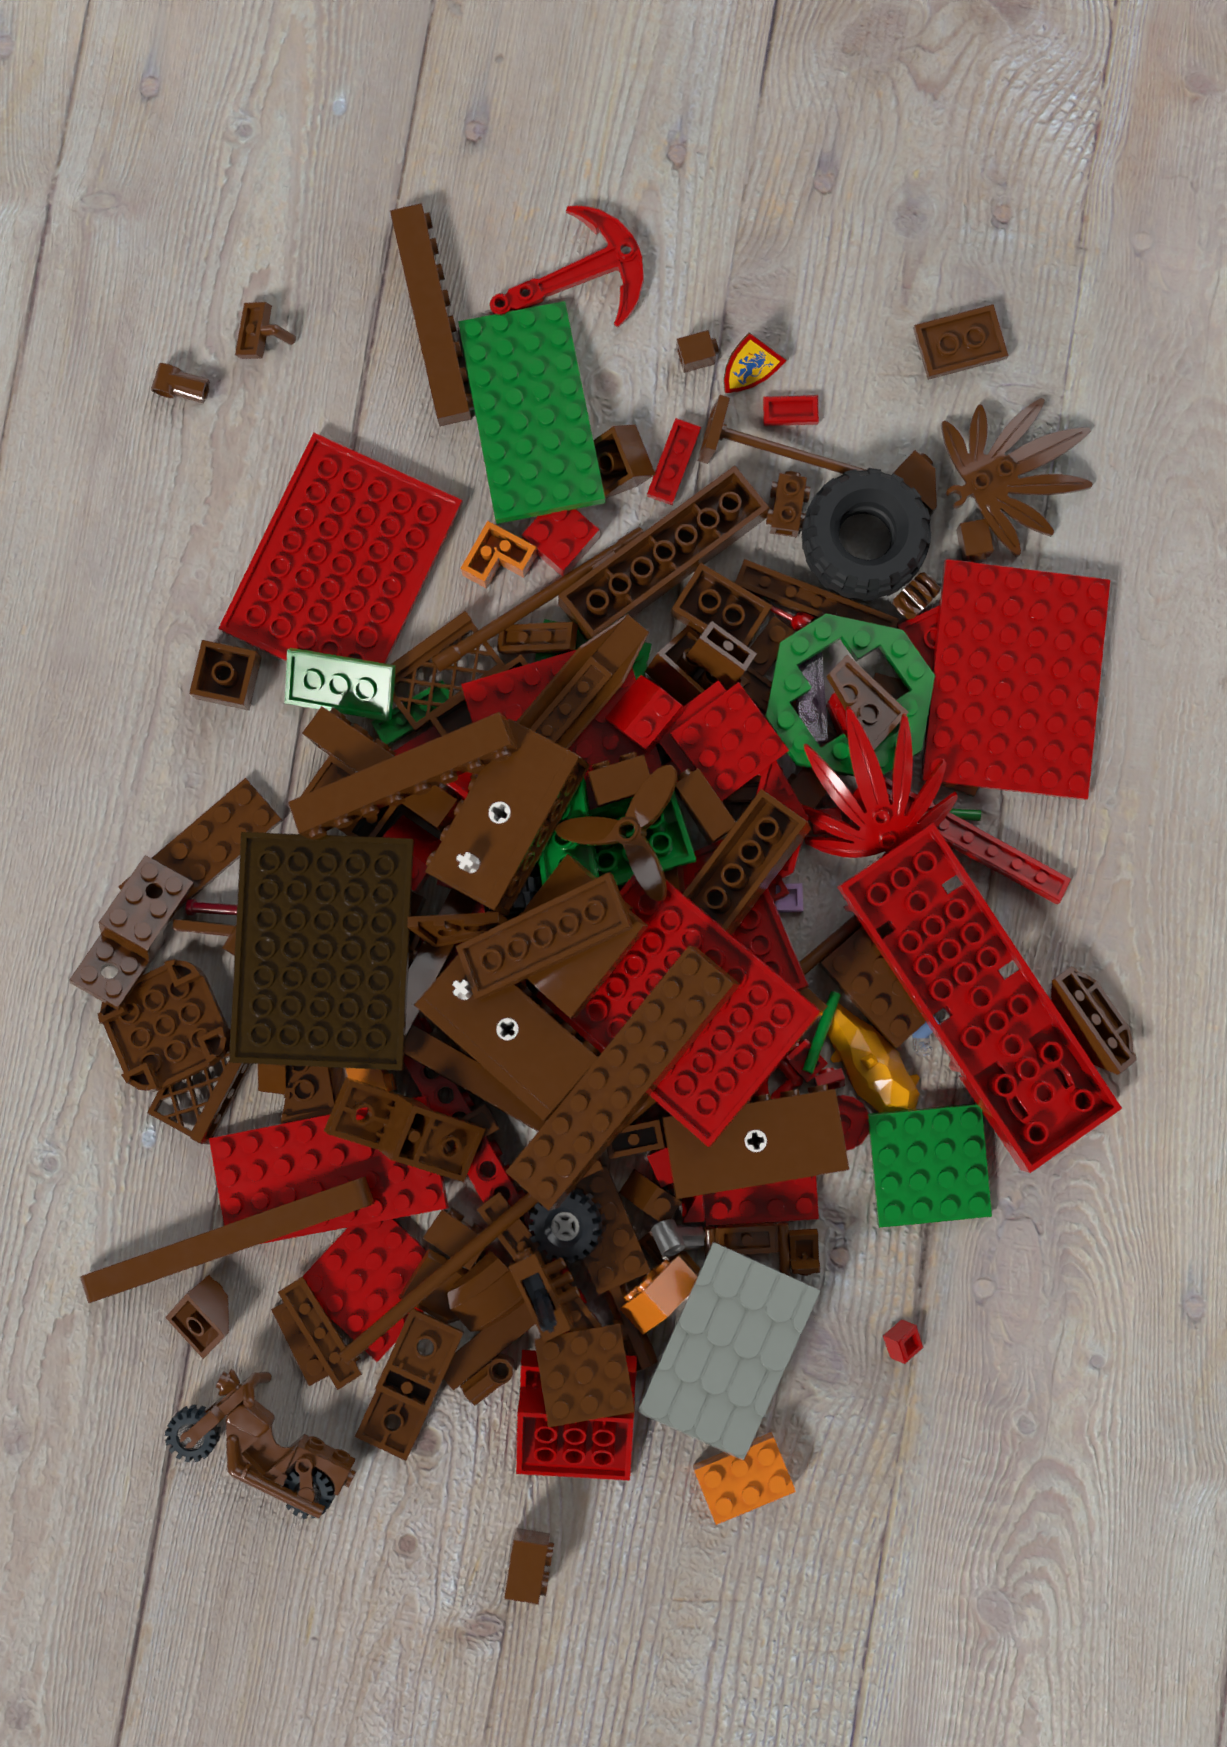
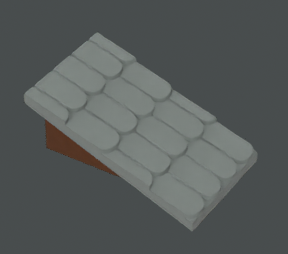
[637,1242,821,1460]

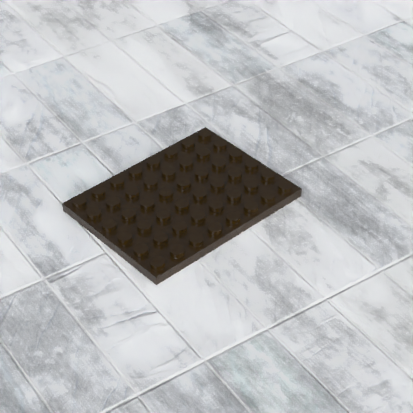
[229,832,414,1070]

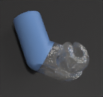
[912,1019,940,1057]

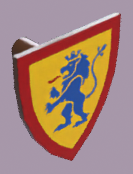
[723,332,787,394]

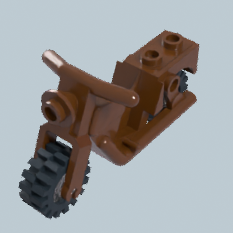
[165,1369,356,1519]

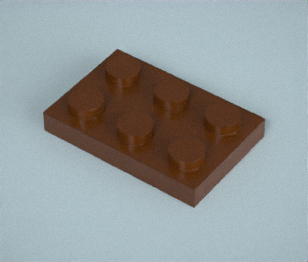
[913,304,1009,380]

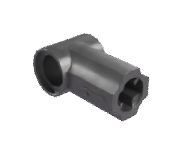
[651,1219,706,1257]

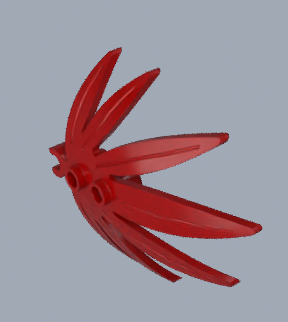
[801,706,958,858]

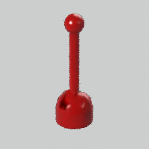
[755,595,815,632]

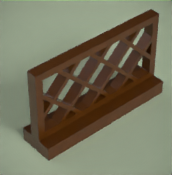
[390,611,505,731]
[147,1028,251,1145]

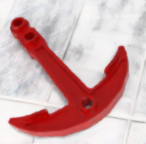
[490,206,644,328]

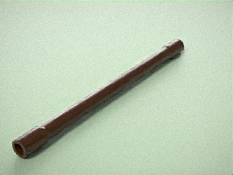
[431,527,644,672]

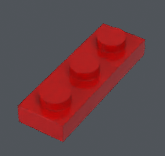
[647,418,701,506]

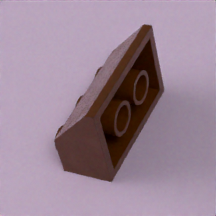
[644,626,749,707]

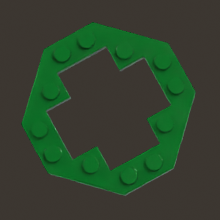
[765,614,935,776]

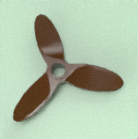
[555,765,677,902]

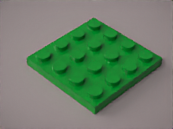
[867,1103,992,1228]

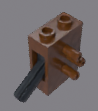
[509,1247,580,1342]

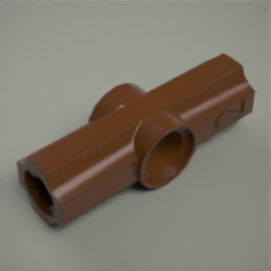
[604,1283,658,1371]

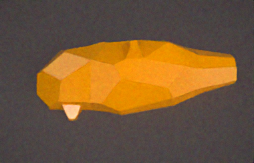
[820,1003,920,1113]

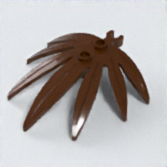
[941,398,1093,557]

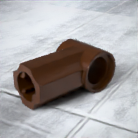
[151,363,210,404]
[460,1354,515,1406]

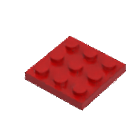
[669,682,789,801]

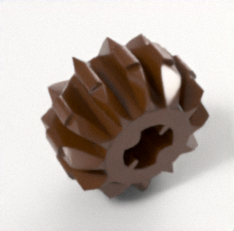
[893,572,940,619]

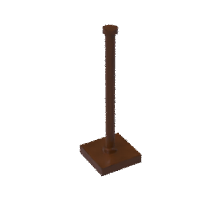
[697,395,870,474]

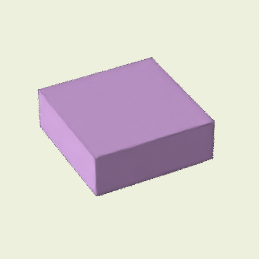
[775,883,803,913]

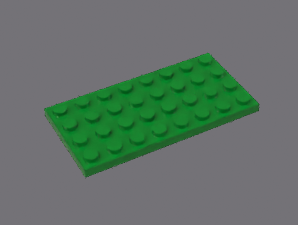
[458,301,606,524]

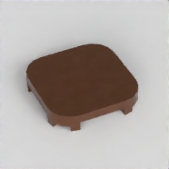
[97,959,230,1092]

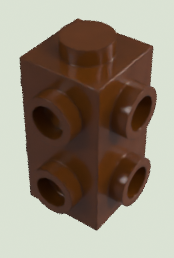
[766,471,811,538]

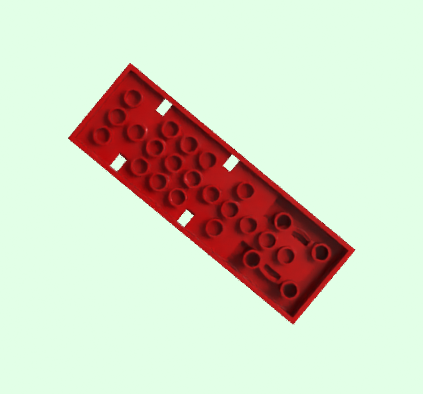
[837,823,1123,1173]

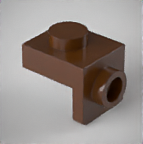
[789,1228,821,1276]

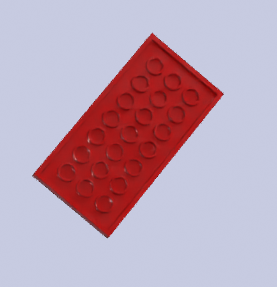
[209,1095,449,1245]

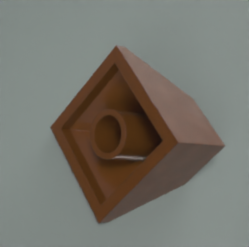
[165,1275,229,1359]

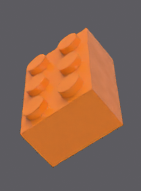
[693,1432,796,1525]

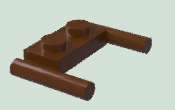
[704,1222,791,1277]

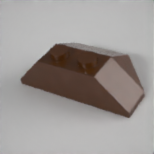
[1051,966,1137,1075]

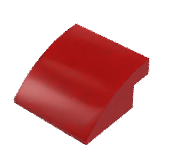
[516,1350,637,1481]

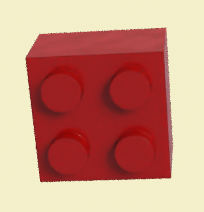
[521,509,600,577]

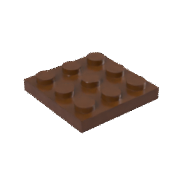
[534,1324,635,1427]

